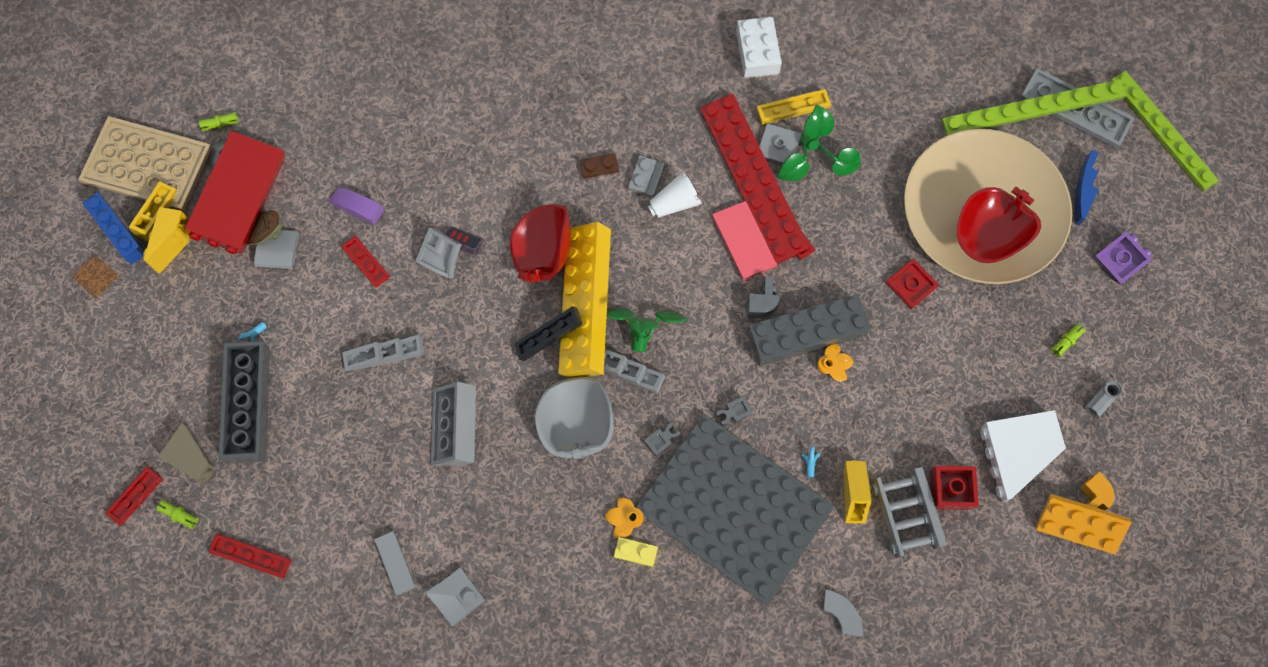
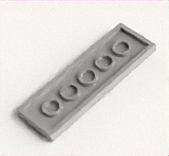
[1020,68,1135,149]

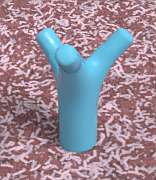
[238,322,267,342]
[801,446,820,478]

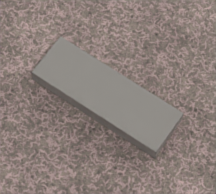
[374,531,416,596]

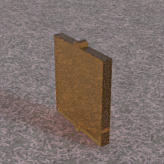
[72,256,118,298]

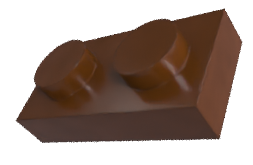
[580,153,619,179]

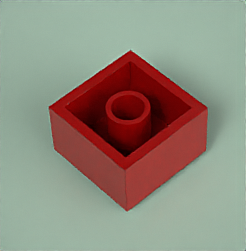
[930,466,979,510]

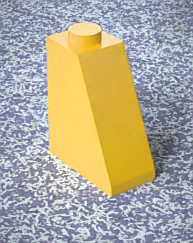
[843,460,871,524]

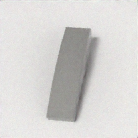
[342,335,425,371]
[604,349,665,394]

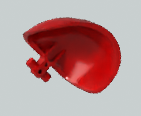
[957,187,1041,263]
[510,204,571,282]

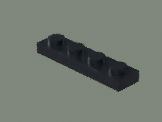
[514,306,583,361]

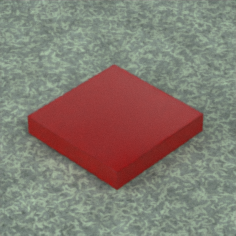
[885,259,939,310]

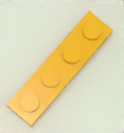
[756,89,831,125]

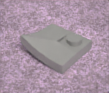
[415,228,462,279]
[425,567,486,626]

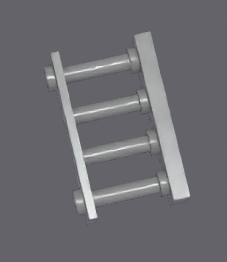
[872,467,947,559]

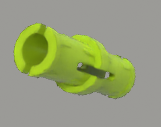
[199,112,239,132]
[1050,323,1085,357]
[156,499,199,529]

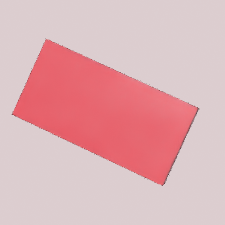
[712,201,778,280]

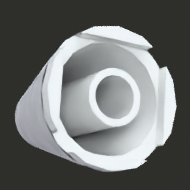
[648,172,702,218]

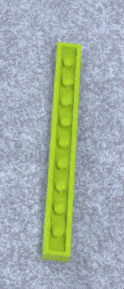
[942,79,1126,136]

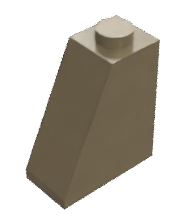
[158,423,215,484]

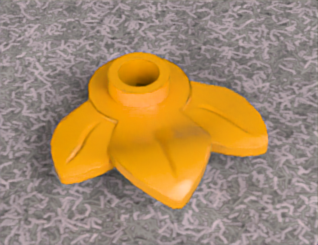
[817,344,853,381]
[605,498,644,538]

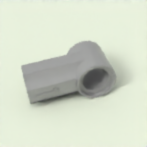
[1085,381,1123,418]

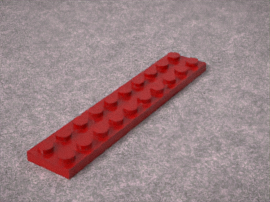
[700,93,810,264]

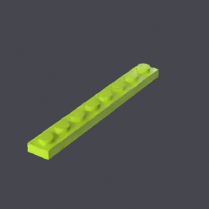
[1111,71,1219,192]

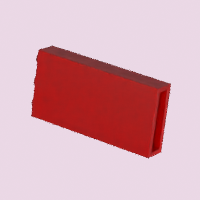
[185,131,286,255]

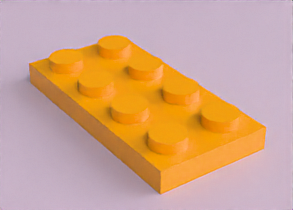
[1036,494,1132,555]

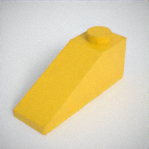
[129,181,177,243]

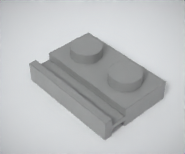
[628,156,665,198]

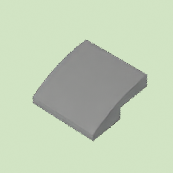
[254,230,299,269]

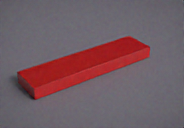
[208,533,292,579]

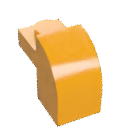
[1079,472,1114,510]

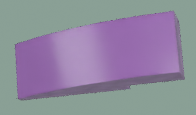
[328,187,384,226]

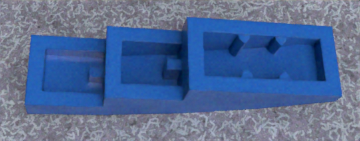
[1074,150,1099,226]

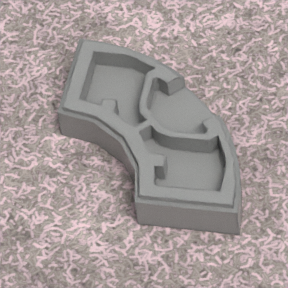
[823,590,863,637]

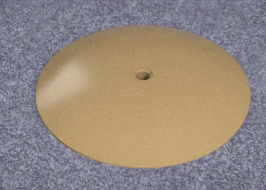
[904,129,1072,284]

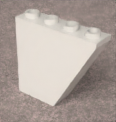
[980,410,1066,503]

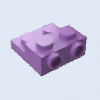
[1095,231,1152,285]

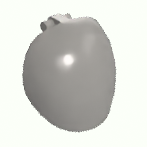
[535,377,614,459]

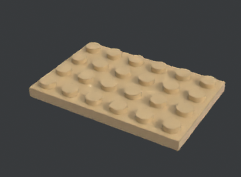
[78,116,212,212]

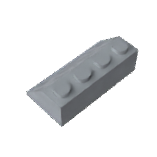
[431,382,476,466]

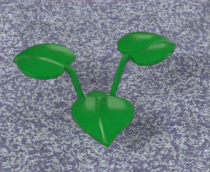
[777,105,861,181]
[607,308,688,352]

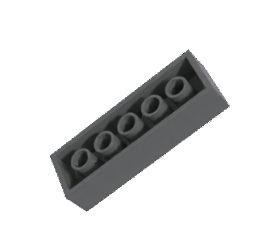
[747,294,871,367]
[219,341,270,464]

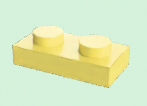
[614,537,658,567]

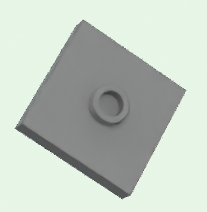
[760,123,802,164]

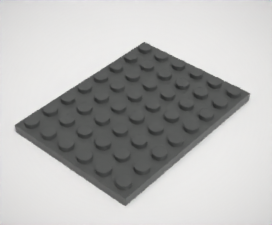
[636,414,835,606]

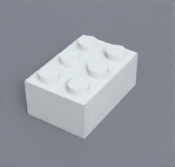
[736,17,782,78]

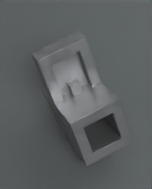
[747,277,780,318]

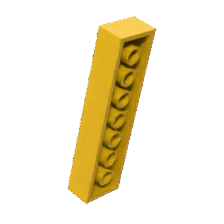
[558,222,611,378]

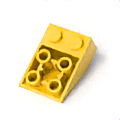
[143,207,190,274]

